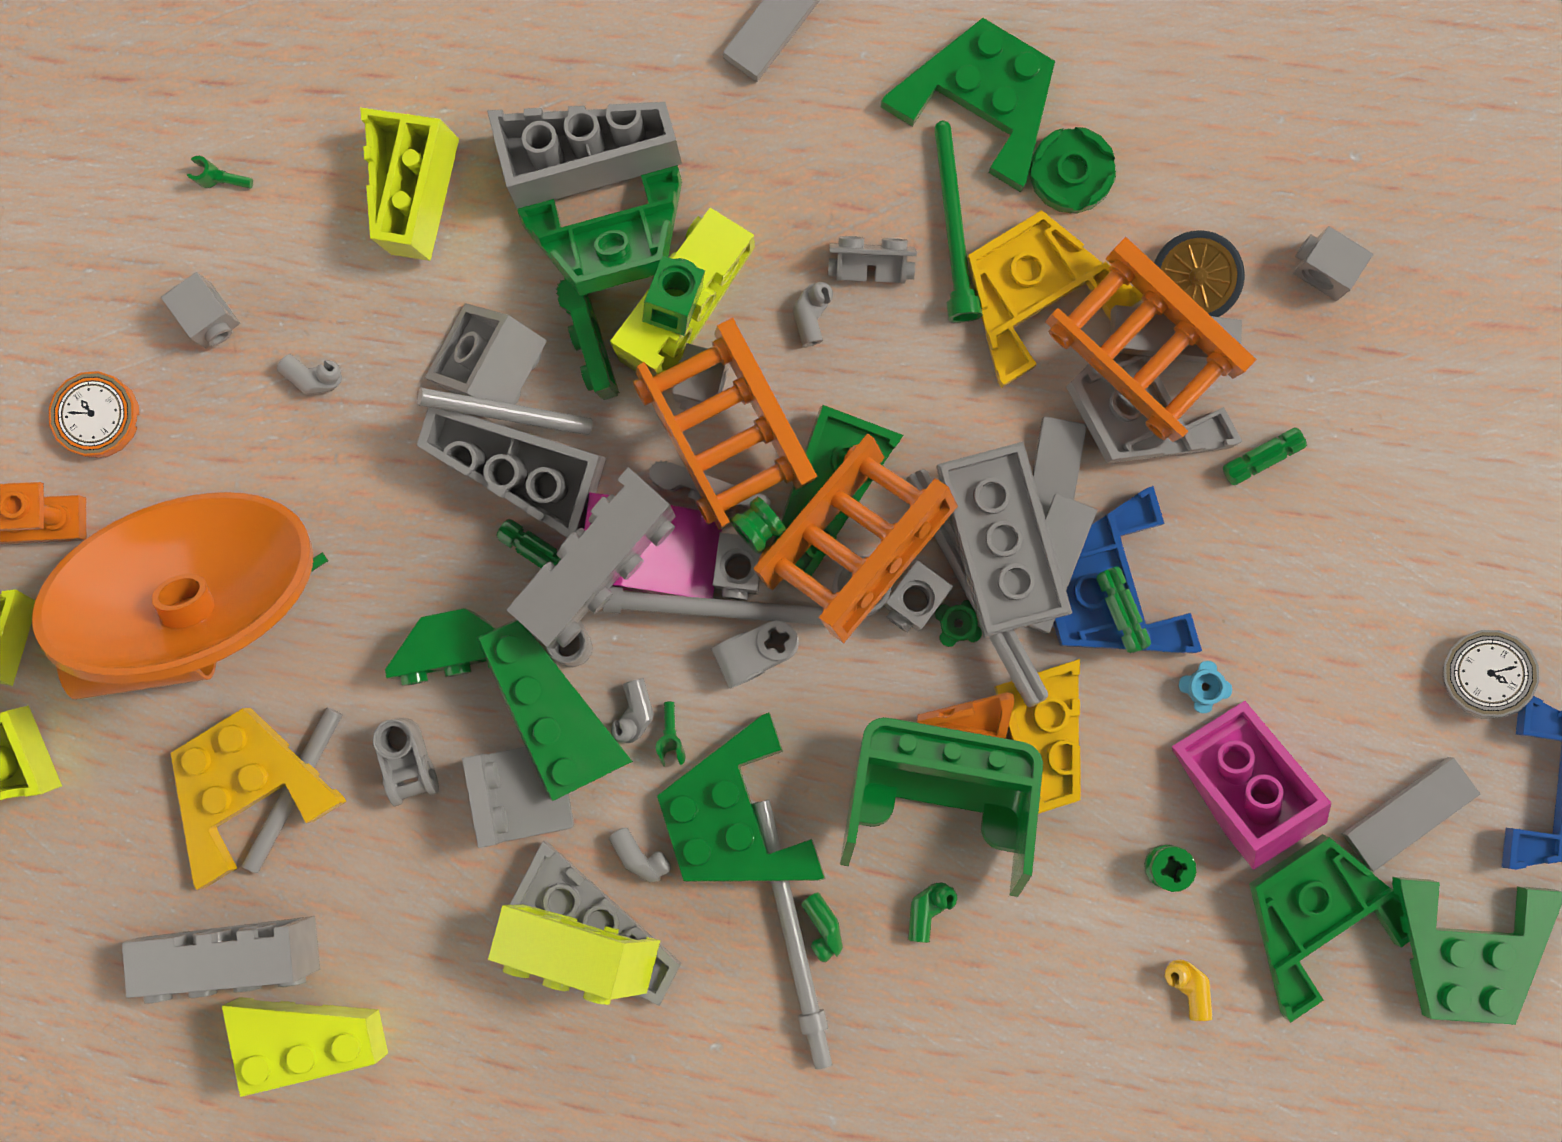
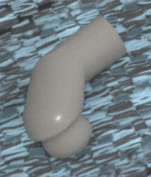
[793,282,833,347]
[611,678,653,743]

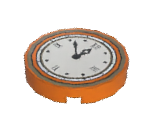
[49,371,139,458]

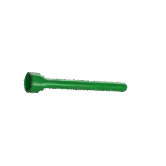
[934,120,983,323]

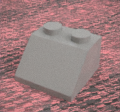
[425,303,547,405]

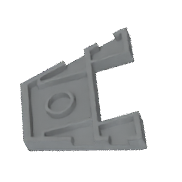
[1066,353,1242,463]

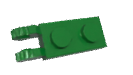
[556,277,620,400]

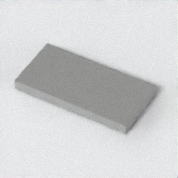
[936,442,1072,637]

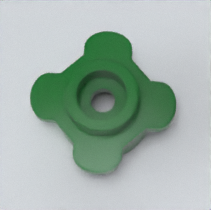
[935,600,982,647]

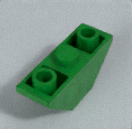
[385,608,497,686]

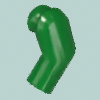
[908,882,958,943]
[801,892,843,962]

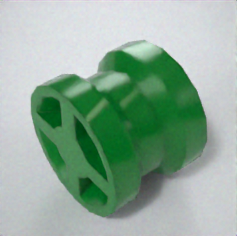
[730,496,786,554]
[1144,844,1197,892]

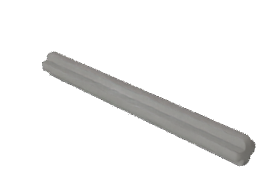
[906,469,1048,707]

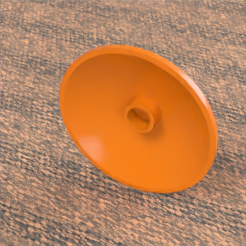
[32,492,313,700]

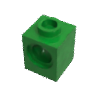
[642,255,705,336]

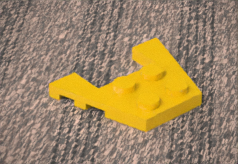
[967,210,1143,388]
[171,708,347,890]

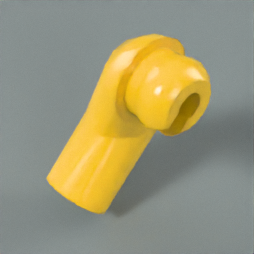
[1164,959,1213,1021]

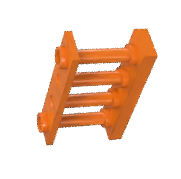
[1045,237,1257,442]
[633,317,817,530]
[753,434,958,644]
[0,482,87,544]

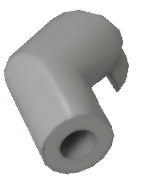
[277,354,342,394]
[609,828,671,882]

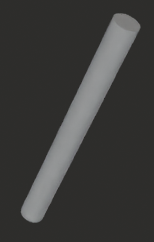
[417,388,593,435]
[242,707,343,873]

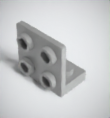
[462,747,574,848]

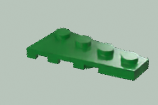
[772,405,904,576]
[476,619,633,801]

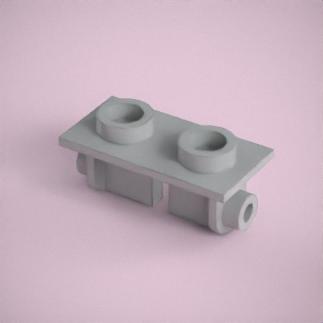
[828,236,917,284]

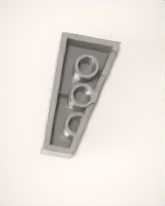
[487,102,682,209]
[417,407,607,538]
[506,467,676,649]
[122,916,320,1003]

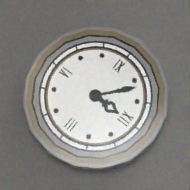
[1443,630,1539,719]

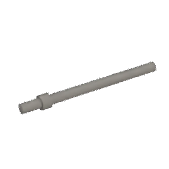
[602,586,824,625]
[753,800,833,1069]

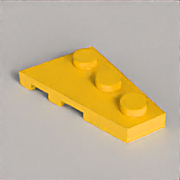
[994,659,1081,814]

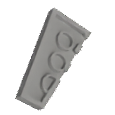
[510,840,681,1006]

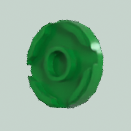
[1030,127,1116,214]

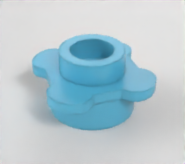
[1179,661,1232,713]

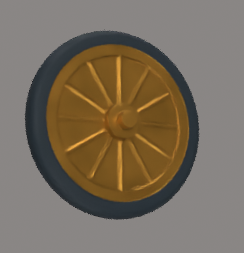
[1154,230,1245,317]

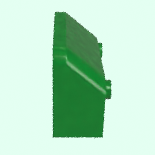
[840,717,1043,897]

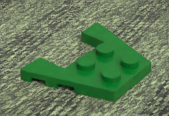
[880,18,1055,192]
[517,165,682,296]
[657,712,826,882]
[1249,834,1410,1023]
[1392,877,1562,1025]

